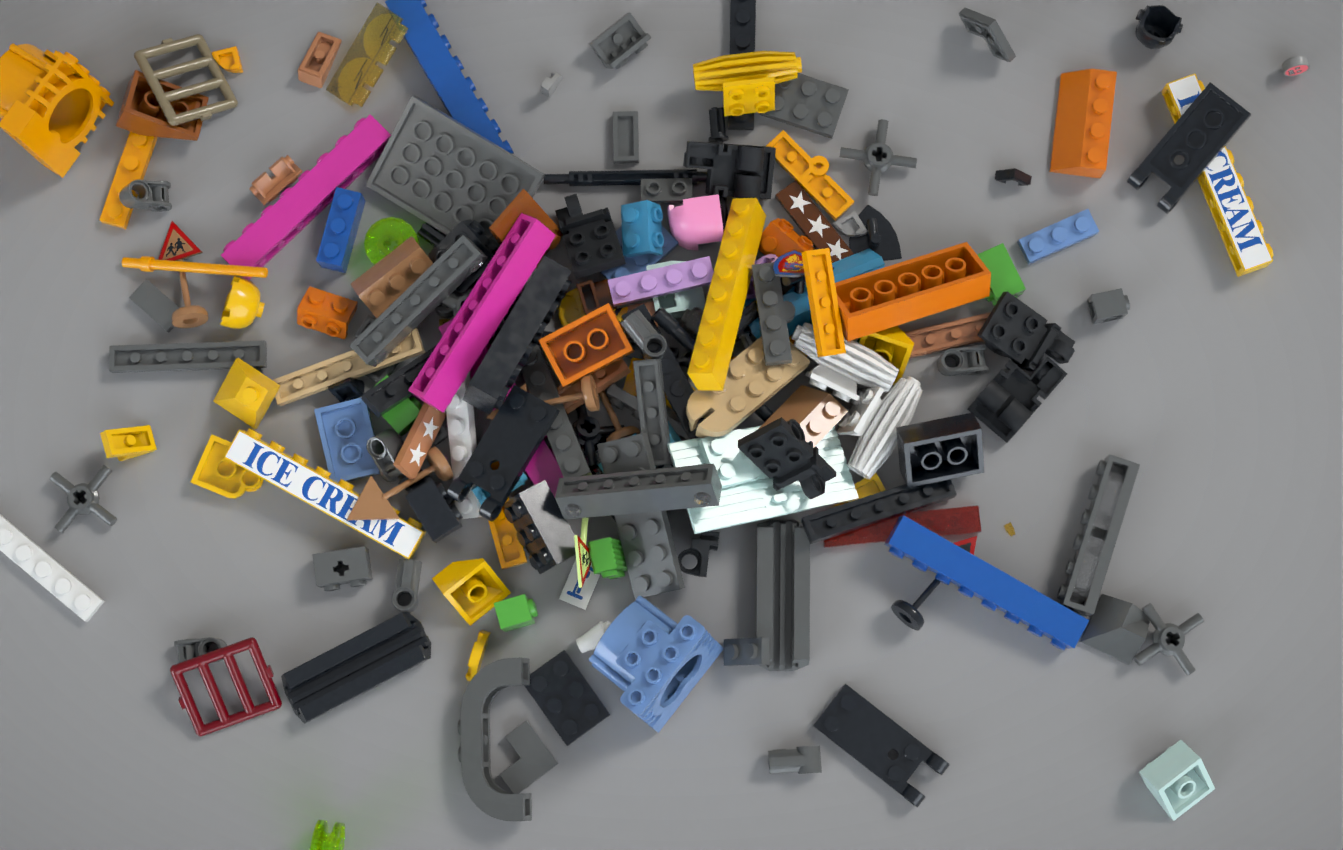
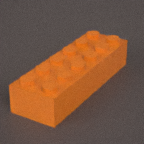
[835,242,991,342]

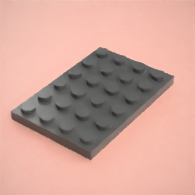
[366,95,545,244]

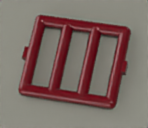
[170,637,282,736]

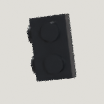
[428,219,500,292]

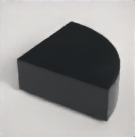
[995,168,1032,186]

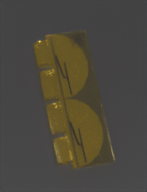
[326,2,408,107]

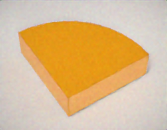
[212,46,243,73]

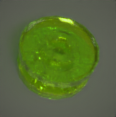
[364,217,421,265]
[310,819,345,850]

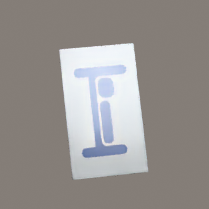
[559,559,600,610]

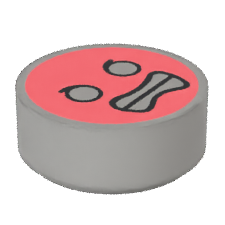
[1282,56,1310,76]

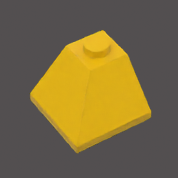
[859,326,914,385]
[213,358,280,429]
[432,558,511,626]

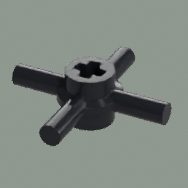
[547,403,625,470]

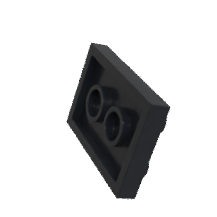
[524,650,610,746]

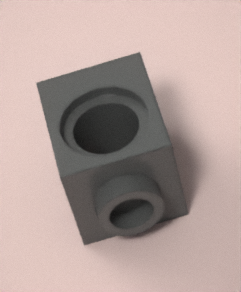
[1087,288,1130,324]

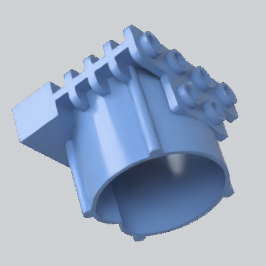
[589,596,724,733]

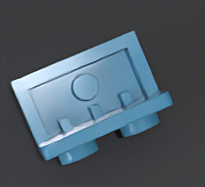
[621,200,664,257]

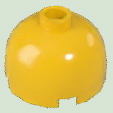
[220,276,265,329]

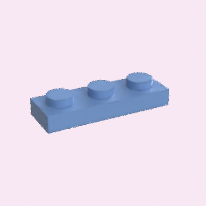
[1017,209,1099,264]

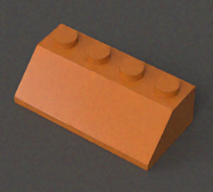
[1049,68,1117,179]

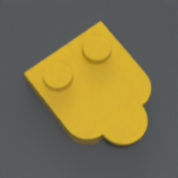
[191,434,264,499]

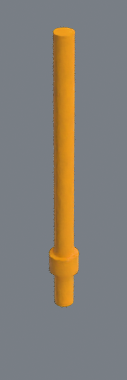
[122,256,268,278]

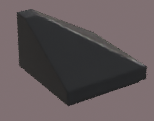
[328,377,365,403]

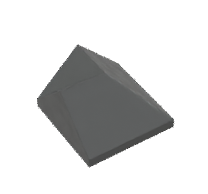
[1080,594,1150,665]

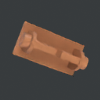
[249,155,303,205]

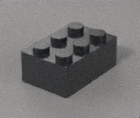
[896,412,984,488]
[504,480,576,574]

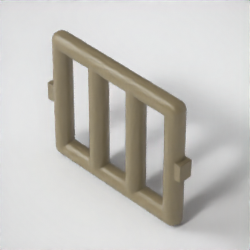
[134,34,238,126]

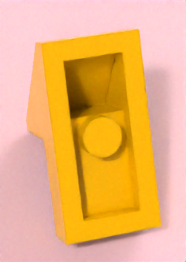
[100,425,157,461]

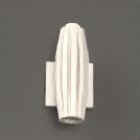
[791,322,899,403]
[837,376,923,479]

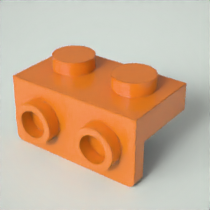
[758,218,814,257]
[297,286,358,339]

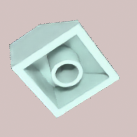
[1139,740,1215,821]

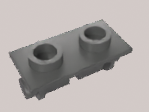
[641,178,693,202]

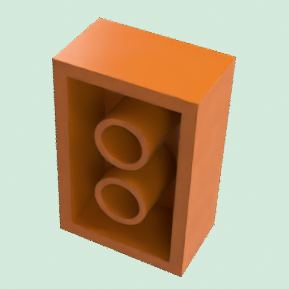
[539,303,635,388]

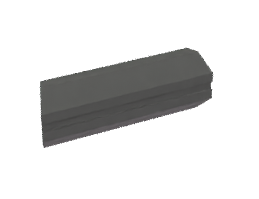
[756,520,810,671]

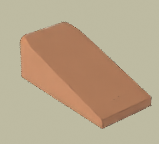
[298,31,342,88]

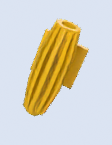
[693,51,802,116]

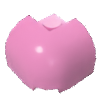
[667,194,724,251]

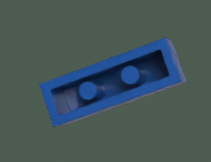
[316,187,366,273]

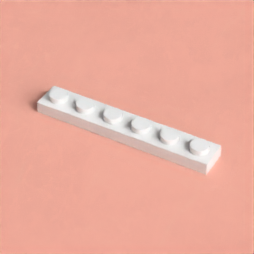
[446,372,482,519]
[0,514,105,622]

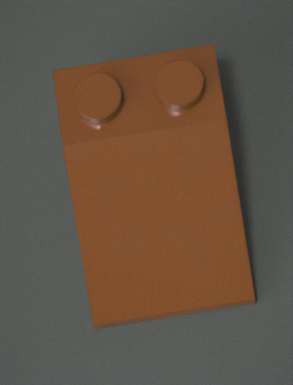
[116,70,209,141]
[489,189,563,269]

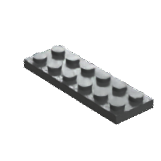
[597,432,685,599]

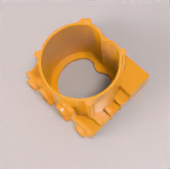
[0,43,114,178]

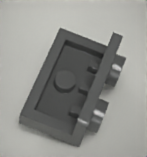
[589,13,651,69]

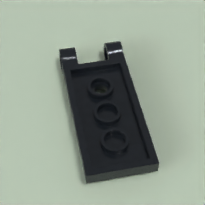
[1127,82,1251,214]
[447,385,560,522]
[813,684,950,808]

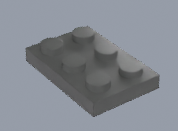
[760,73,849,139]

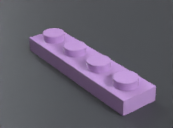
[608,256,713,307]

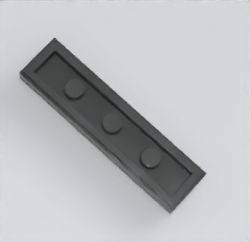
[633,358,673,466]

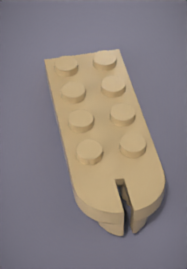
[686,337,810,438]

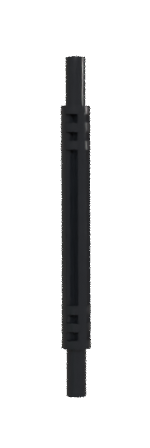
[544,169,707,186]

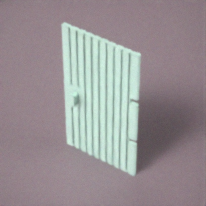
[667,425,859,534]

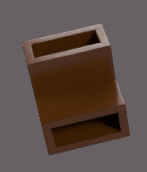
[577,279,617,315]

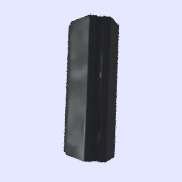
[281,611,431,724]

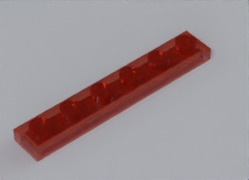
[823,506,981,548]

